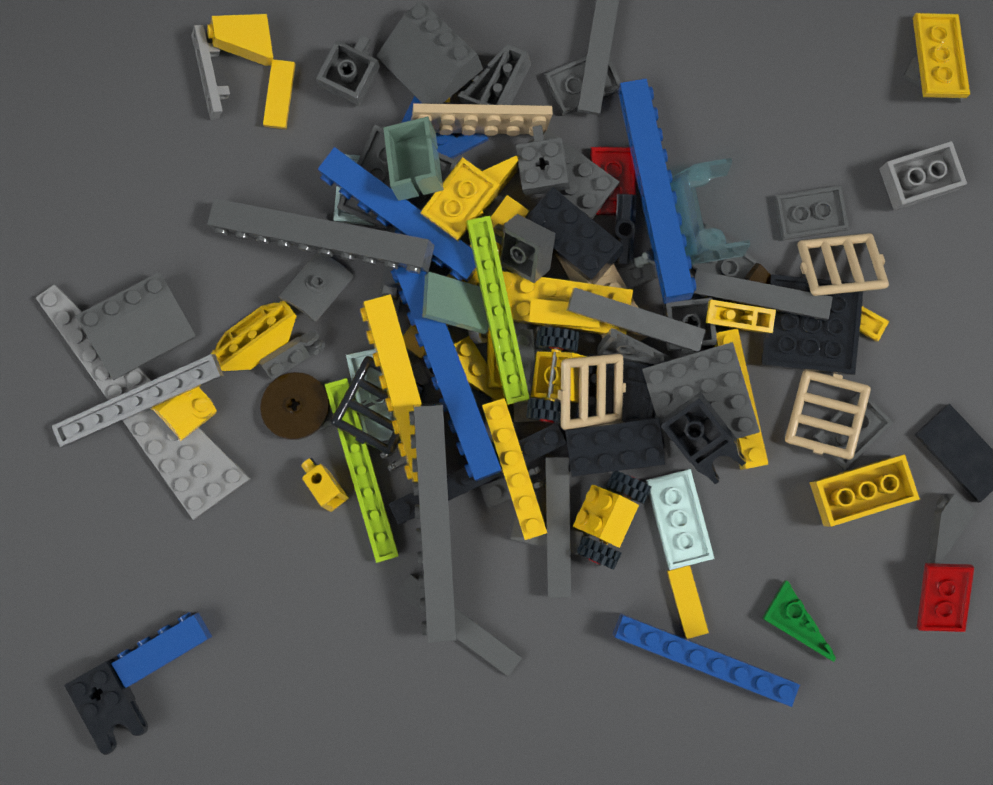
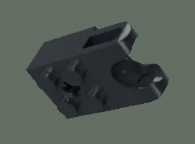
[64,658,148,755]

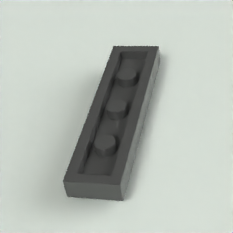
[514,329,537,422]

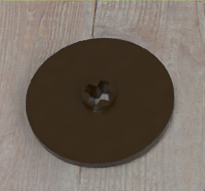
[260,372,329,440]

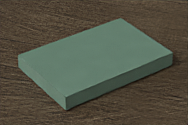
[422,272,489,334]

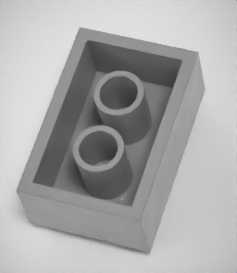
[879,141,967,211]

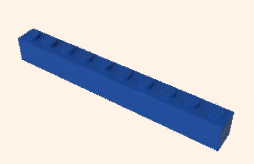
[618,79,696,304]
[391,266,503,481]

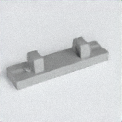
[191,25,230,120]

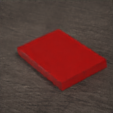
[590,147,636,215]
[917,563,974,632]

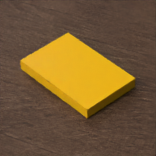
[420,157,500,241]

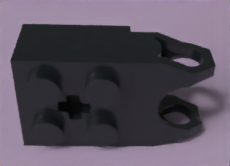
[661,392,746,484]

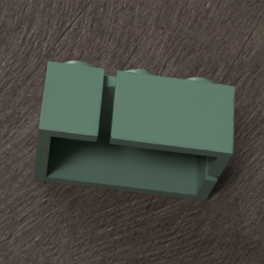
[383,116,443,201]

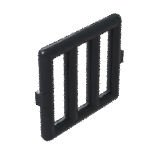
[331,356,425,455]

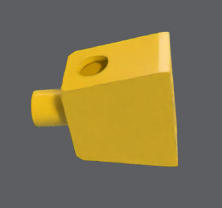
[301,458,349,512]

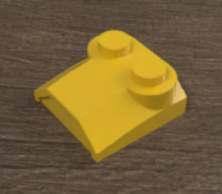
[150,387,217,441]

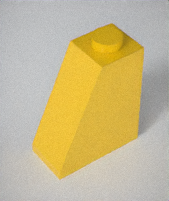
[207,14,273,66]

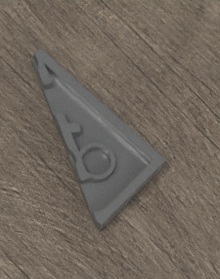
[596,328,674,366]

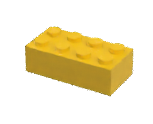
[809,454,920,527]

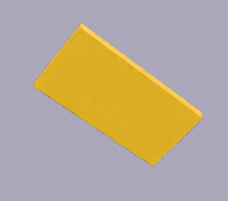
[913,13,970,98]

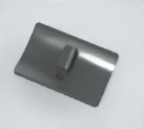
[279,252,353,322]

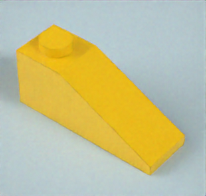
[706,300,776,333]

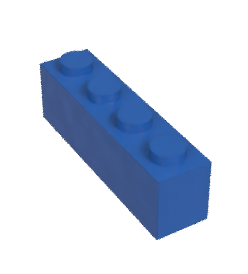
[111,612,212,688]

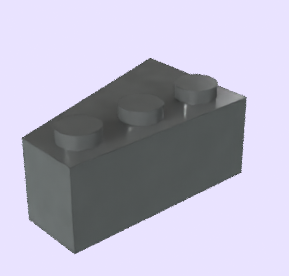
[458,44,531,105]

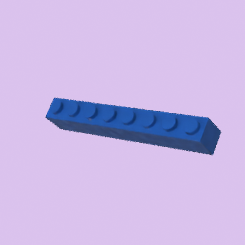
[318,147,477,282]
[612,613,800,707]

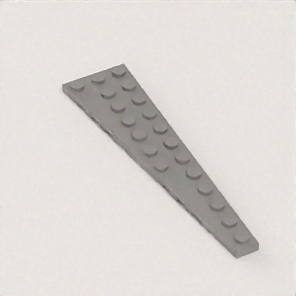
[36,285,251,520]

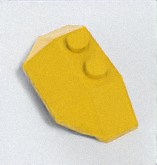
[211,301,296,371]

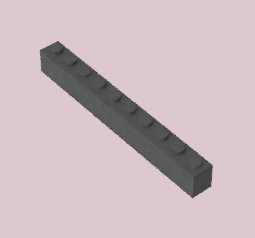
[207,198,435,274]
[409,403,456,643]

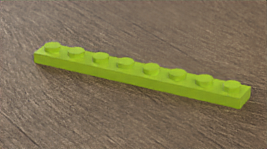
[466,216,530,405]
[325,378,399,563]

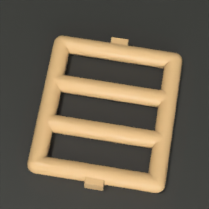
[797,233,889,296]
[558,354,626,430]
[785,370,871,460]

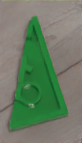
[762,580,836,662]

